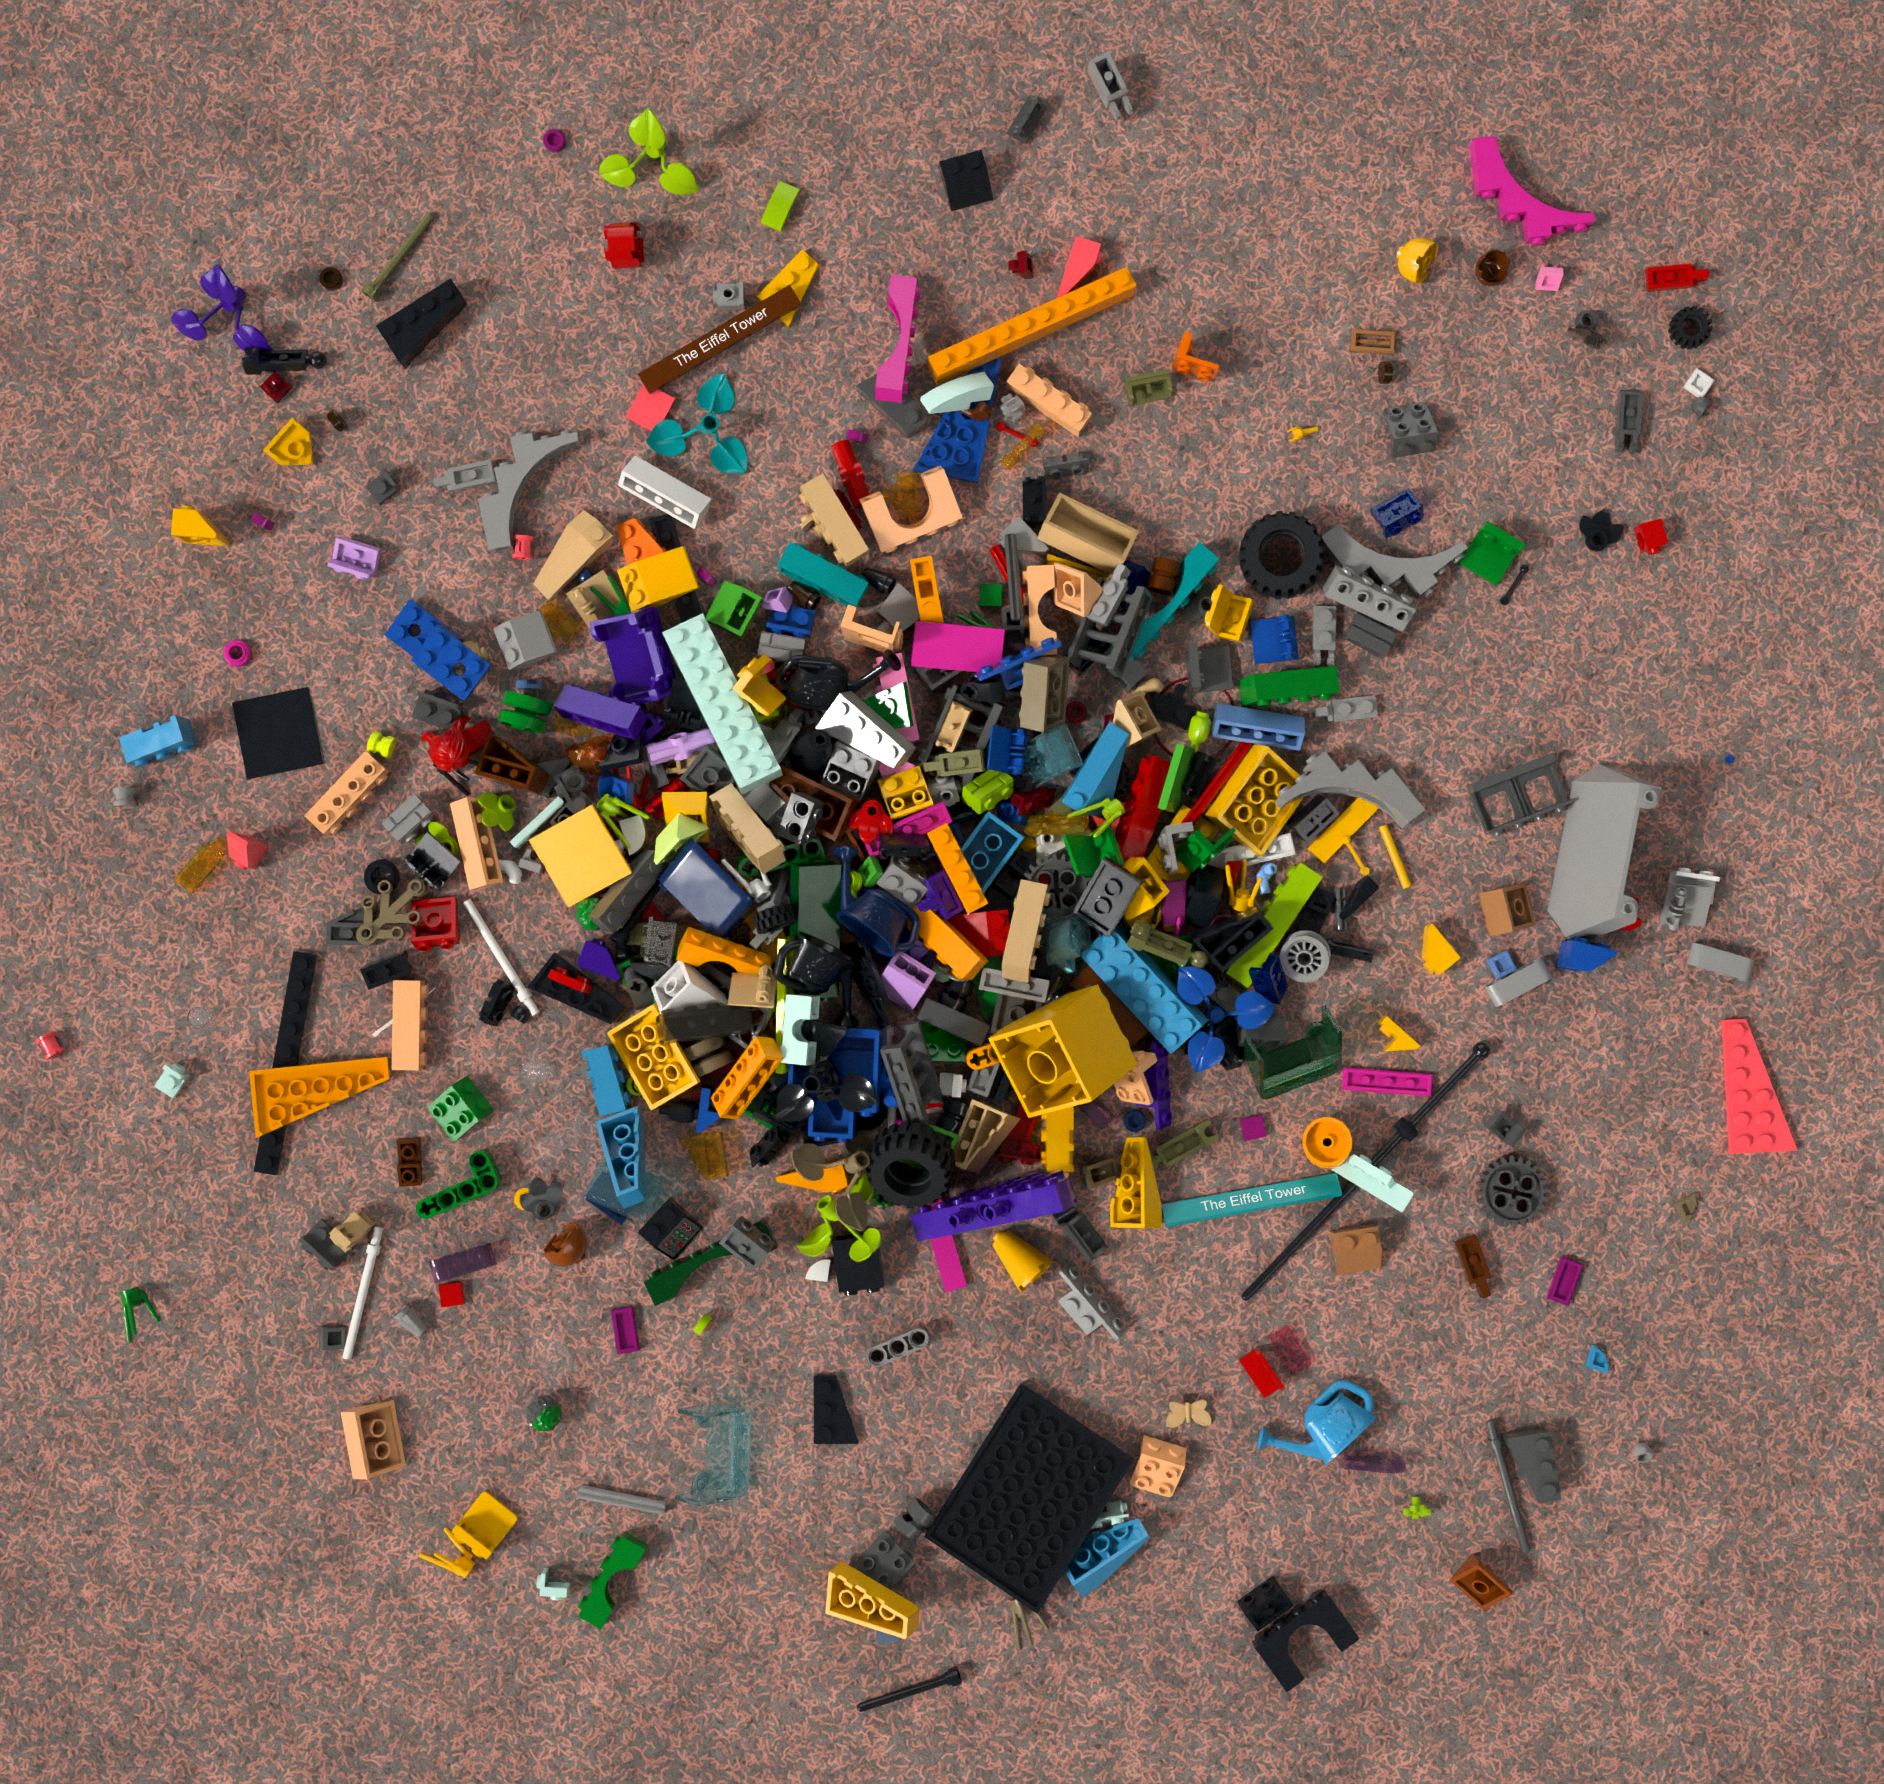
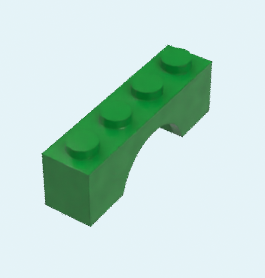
[578,1532,648,1630]

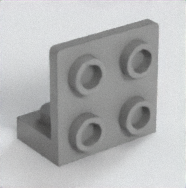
[1158,822,1194,877]

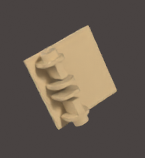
[566,570,620,629]
[728,965,777,1008]

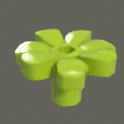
[1403,1497,1432,1519]

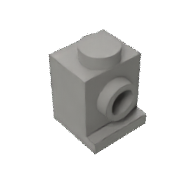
[713,282,745,310]

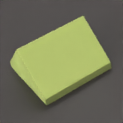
[654,813,709,865]

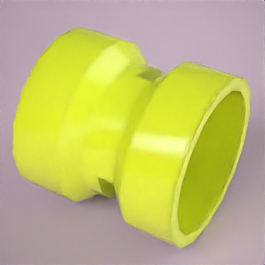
[367,731,397,759]

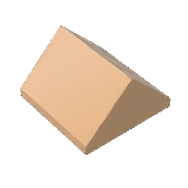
[1054,562,1103,617]

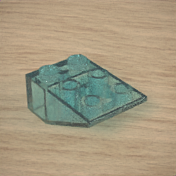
[1020,724,1084,788]

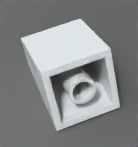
[651,961,730,1038]

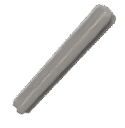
[578,1485,666,1515]

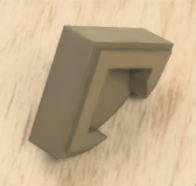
[1673,1193,1697,1223]

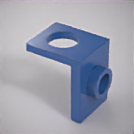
[997,799,1040,830]

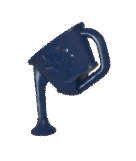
[833,846,921,957]

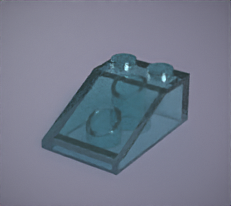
[583,1156,664,1225]

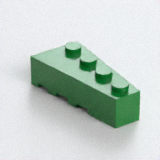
[1238,666,1340,707]

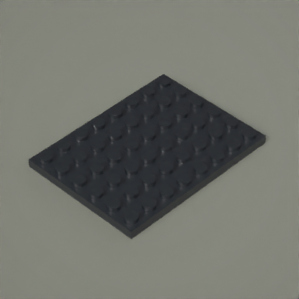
[924,1383,1134,1614]

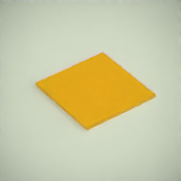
[529,804,633,907]

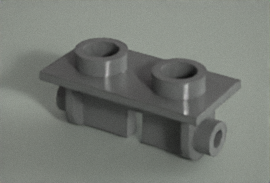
[1006,95,1047,144]
[1042,451,1089,479]

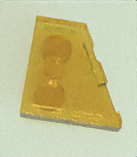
[679,1132,729,1180]

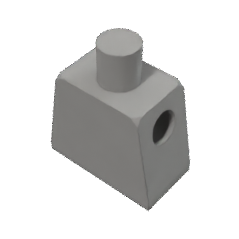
[876,582,921,634]

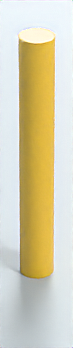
[1379,824,1412,889]

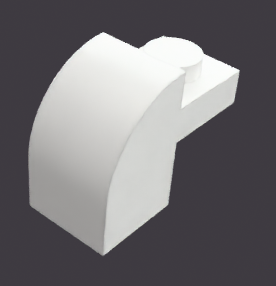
[615,816,648,856]

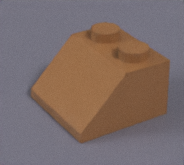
[1479,883,1535,936]
[1329,1224,1382,1275]

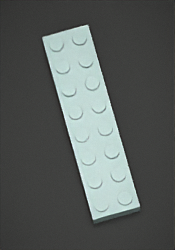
[662,613,783,795]

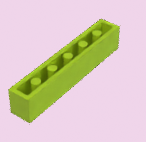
[1224,862,1323,988]

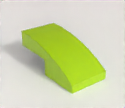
[761,181,800,232]

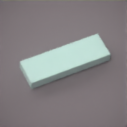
[510,796,566,849]

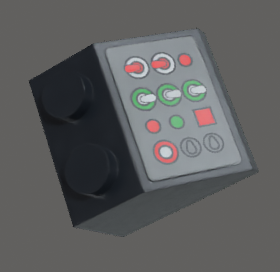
[637,1197,703,1260]

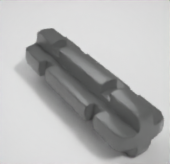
[1333,888,1348,932]

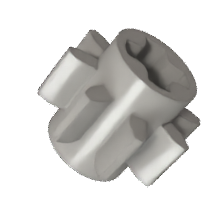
[998,393,1025,423]

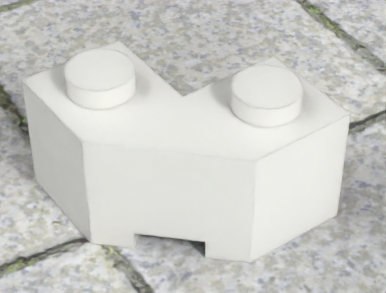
[736,782,788,827]

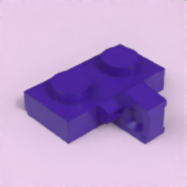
[916,869,964,920]

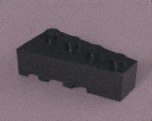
[376,278,467,369]

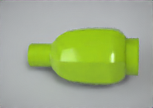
[1188,711,1211,752]

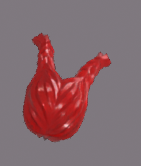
[421,715,471,771]

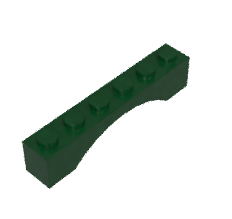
[644,1220,778,1306]

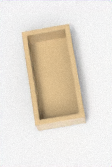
[1037,492,1139,574]

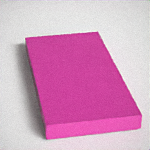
[911,621,1005,674]

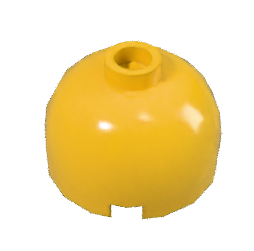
[1396,238,1438,284]

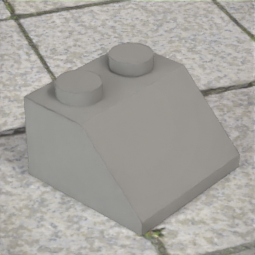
[493,610,557,670]

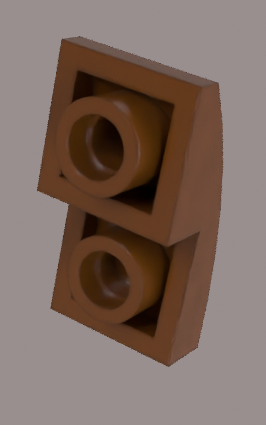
[397,1137,422,1187]

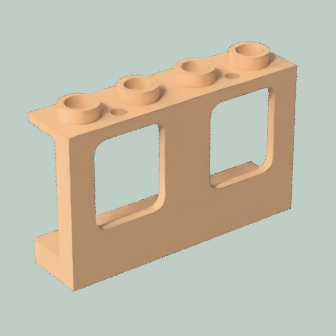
[841,605,904,653]

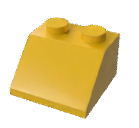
[171,506,230,546]

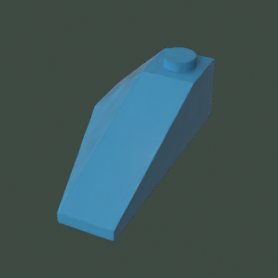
[1062,722,1129,818]
[1065,1518,1150,1597]

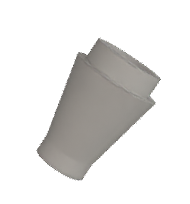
[393,1304,427,1337]

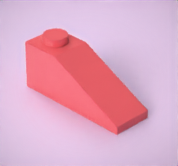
[1057,236,1103,298]
[227,831,268,870]

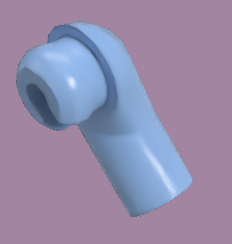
[1256,863,1277,895]

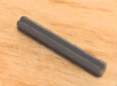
[1004,534,1023,621]

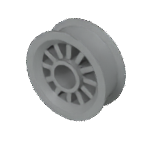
[1280,930,1331,982]

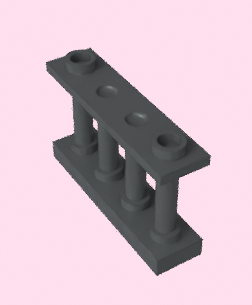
[1068,577,1153,678]
[919,683,1005,786]
[880,1022,944,1127]

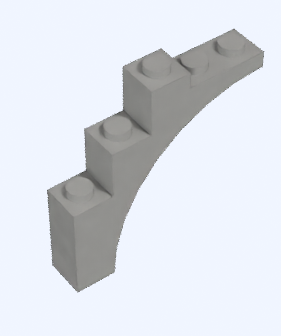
[478,430,582,554]
[1322,524,1468,598]
[1275,752,1425,828]

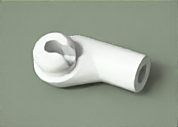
[498,859,522,884]

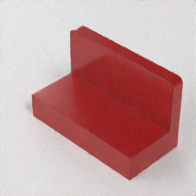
[1238,1347,1285,1398]

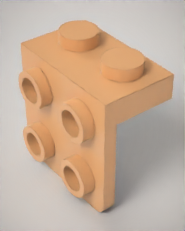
[1114,1050,1157,1105]
[1130,1435,1187,1497]

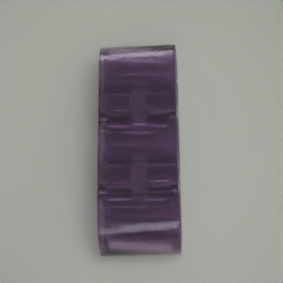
[428,1243,497,1283]

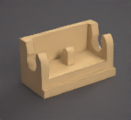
[935,701,973,753]

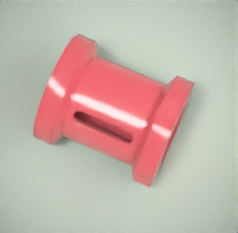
[512,535,534,560]
[35,1031,65,1060]

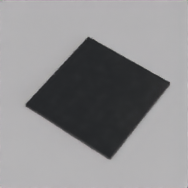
[232,687,323,780]

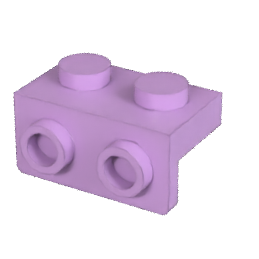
[327,536,381,580]

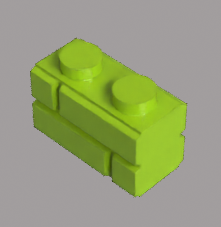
[962,770,1014,814]

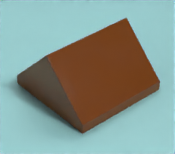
[1450,1554,1513,1610]

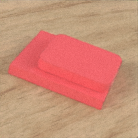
[626,384,676,431]

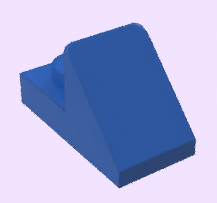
[597,770,634,804]
[696,1085,720,1133]

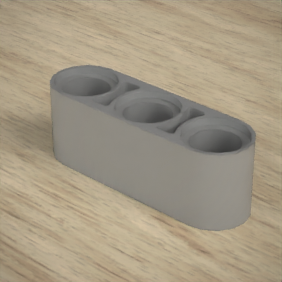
[1686,943,1755,982]
[1485,957,1552,1007]
[867,1325,929,1367]

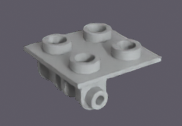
[1660,883,1714,931]

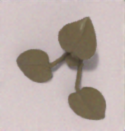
[791,1130,878,1231]

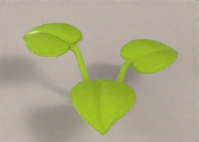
[599,108,699,195]
[796,1170,882,1262]

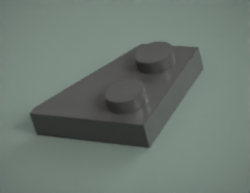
[326,903,374,946]

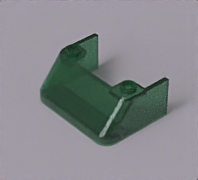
[1244,1005,1342,1100]

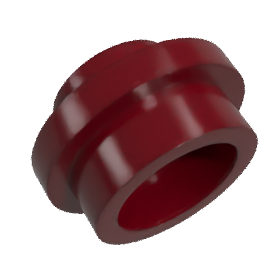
[1065,701,1087,724]

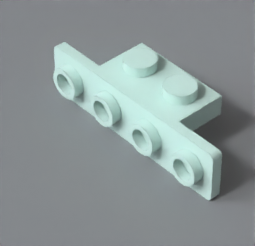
[1331,1154,1414,1212]

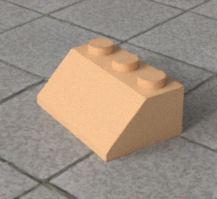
[341,1400,406,1479]

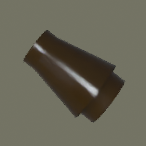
[788,581,821,610]

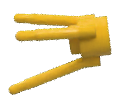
[1225,859,1262,912]
[419,1527,475,1578]

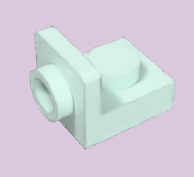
[154,1063,190,1098]

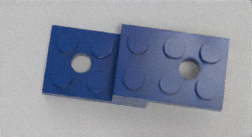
[384,599,492,701]

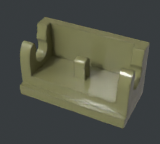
[1124,369,1173,406]

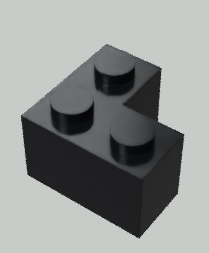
[1185,864,1226,929]

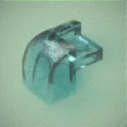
[1046,916,1091,974]

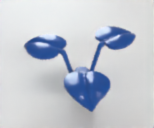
[1177,966,1274,1072]

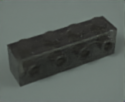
[656,1003,753,1045]

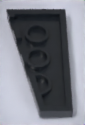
[527,952,626,1024]

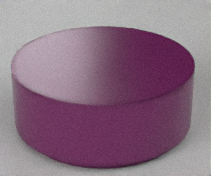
[543,129,566,153]
[846,429,869,444]
[251,512,275,530]
[697,566,718,587]

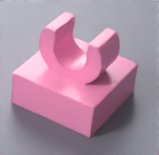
[1536,264,1564,291]

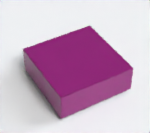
[1239,1114,1267,1141]

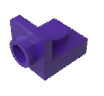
[644,712,666,746]

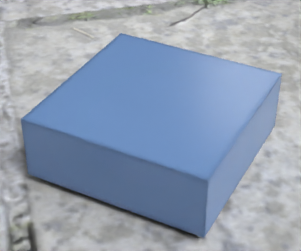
[1486,950,1517,980]

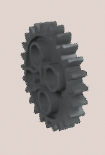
[1024,852,1092,925]
[1475,1155,1550,1229]

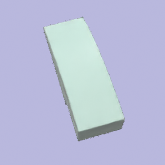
[920,372,994,414]

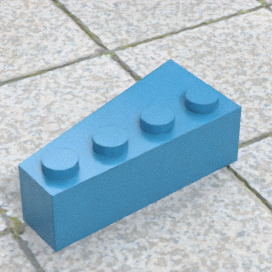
[595,1106,645,1209]

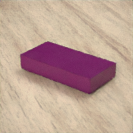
[1161,879,1186,926]
[1546,1256,1583,1306]
[610,1306,640,1354]

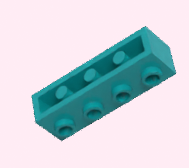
[777,542,869,608]

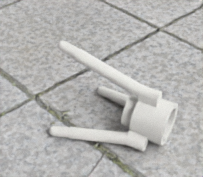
[722,859,772,903]

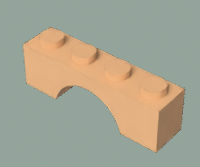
[1022,564,1057,655]

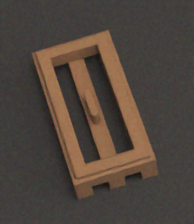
[1350,329,1396,355]

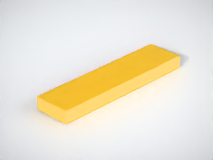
[1307,798,1379,864]

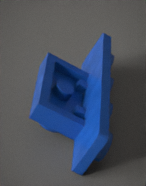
[975,637,1062,691]

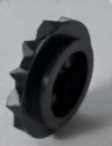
[364,859,400,895]

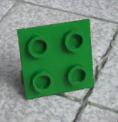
[921,1022,965,1062]

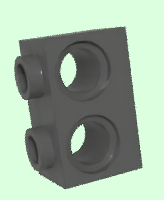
[777,792,824,845]

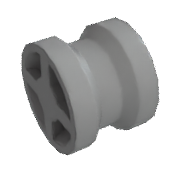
[113,787,137,807]

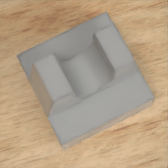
[518,849,545,874]

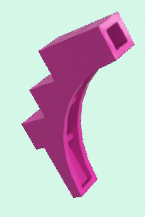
[1469,136,1595,246]

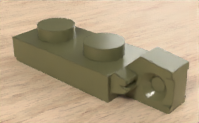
[924,749,986,777]

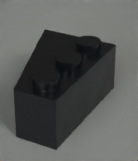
[1191,906,1274,973]

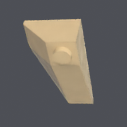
[533,510,614,601]

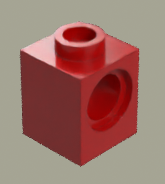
[1634,519,1669,555]

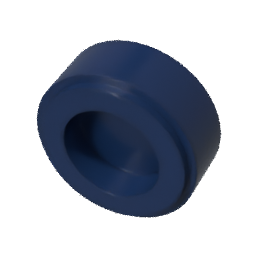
[1123,1110,1146,1132]

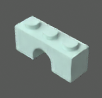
[780,994,820,1065]

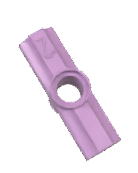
[645,727,716,766]

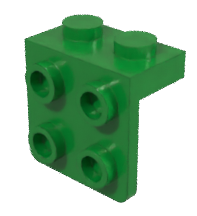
[1175,827,1236,872]
[428,1075,495,1141]

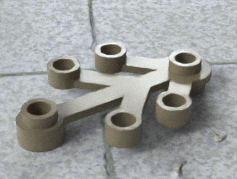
[356,879,428,946]

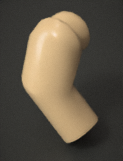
[1134,678,1163,696]

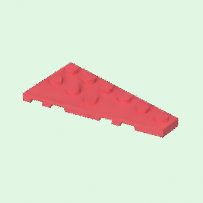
[1721,1019,1798,1154]

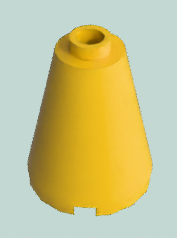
[992,1230,1053,1292]

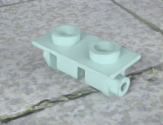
[1091,1501,1129,1529]

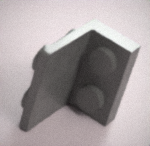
[1185,643,1233,693]

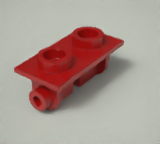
[644,776,691,821]

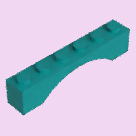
[1112,542,1219,661]

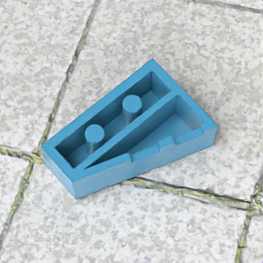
[119,715,197,767]
[581,1044,631,1116]

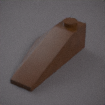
[769,763,863,841]

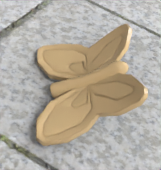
[1166,1400,1211,1428]

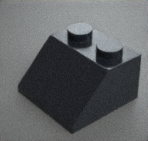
[939,149,993,212]

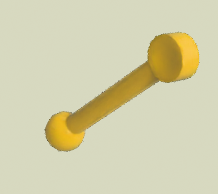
[1342,836,1370,876]

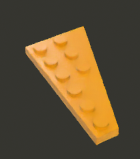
[249,1056,390,1138]

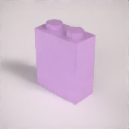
[880,951,936,1012]

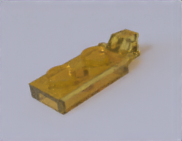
[174,837,228,894]

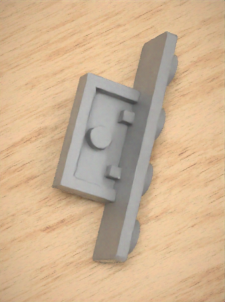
[1058,1261,1126,1341]

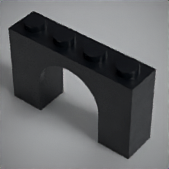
[1252,1589,1359,1692]

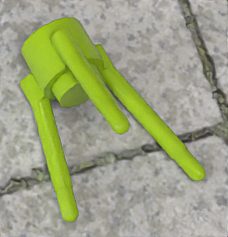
[597,794,649,849]
[1067,798,1125,838]

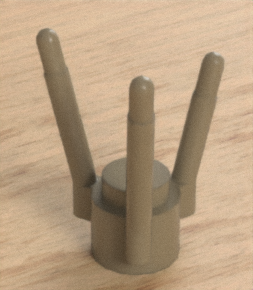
[1010,1598,1049,1651]

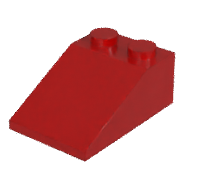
[947,910,1010,957]

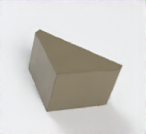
[1081,1157,1120,1189]

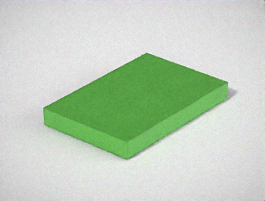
[1158,743,1195,813]

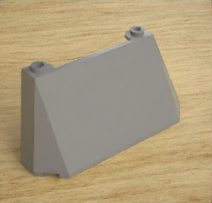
[1547,764,1661,940]

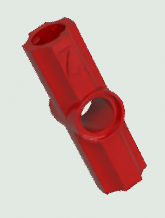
[831,439,870,509]

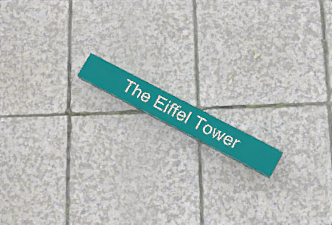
[1162,1173,1342,1228]

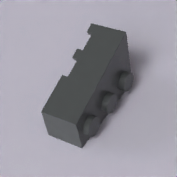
[856,374,927,439]
[1500,1427,1561,1503]

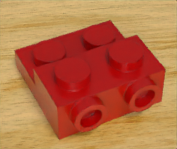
[411,896,460,951]

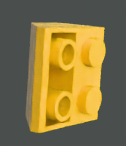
[878,766,934,820]
[662,792,710,842]
[1123,857,1170,921]

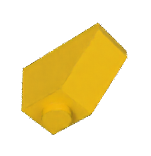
[1422,923,1461,975]

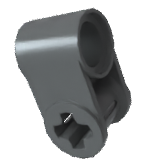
[624,967,654,1010]

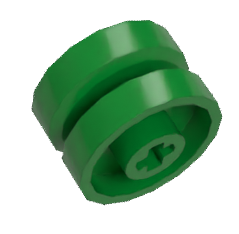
[497,691,553,734]

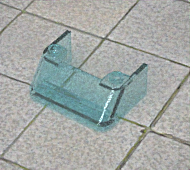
[675,1404,752,1506]

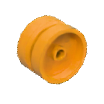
[1302,1117,1352,1169]

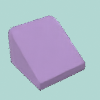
[761,587,793,612]

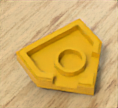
[263,417,313,466]

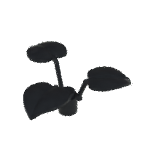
[775,1019,877,1122]

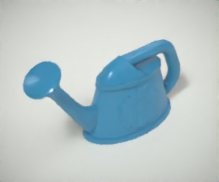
[1257,1379,1377,1465]

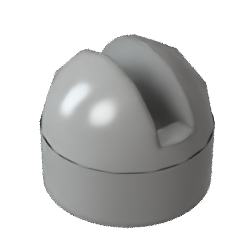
[1633,1443,1653,1463]

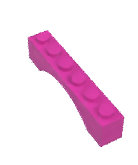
[875,275,921,403]

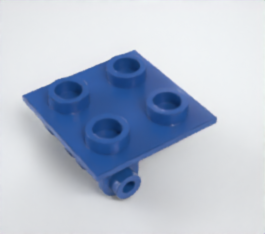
[1250,615,1299,664]
[987,724,1028,775]

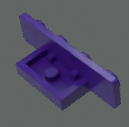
[1135,1040,1172,1130]

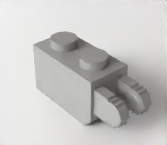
[1087,51,1133,121]

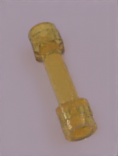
[1000,422,1045,470]

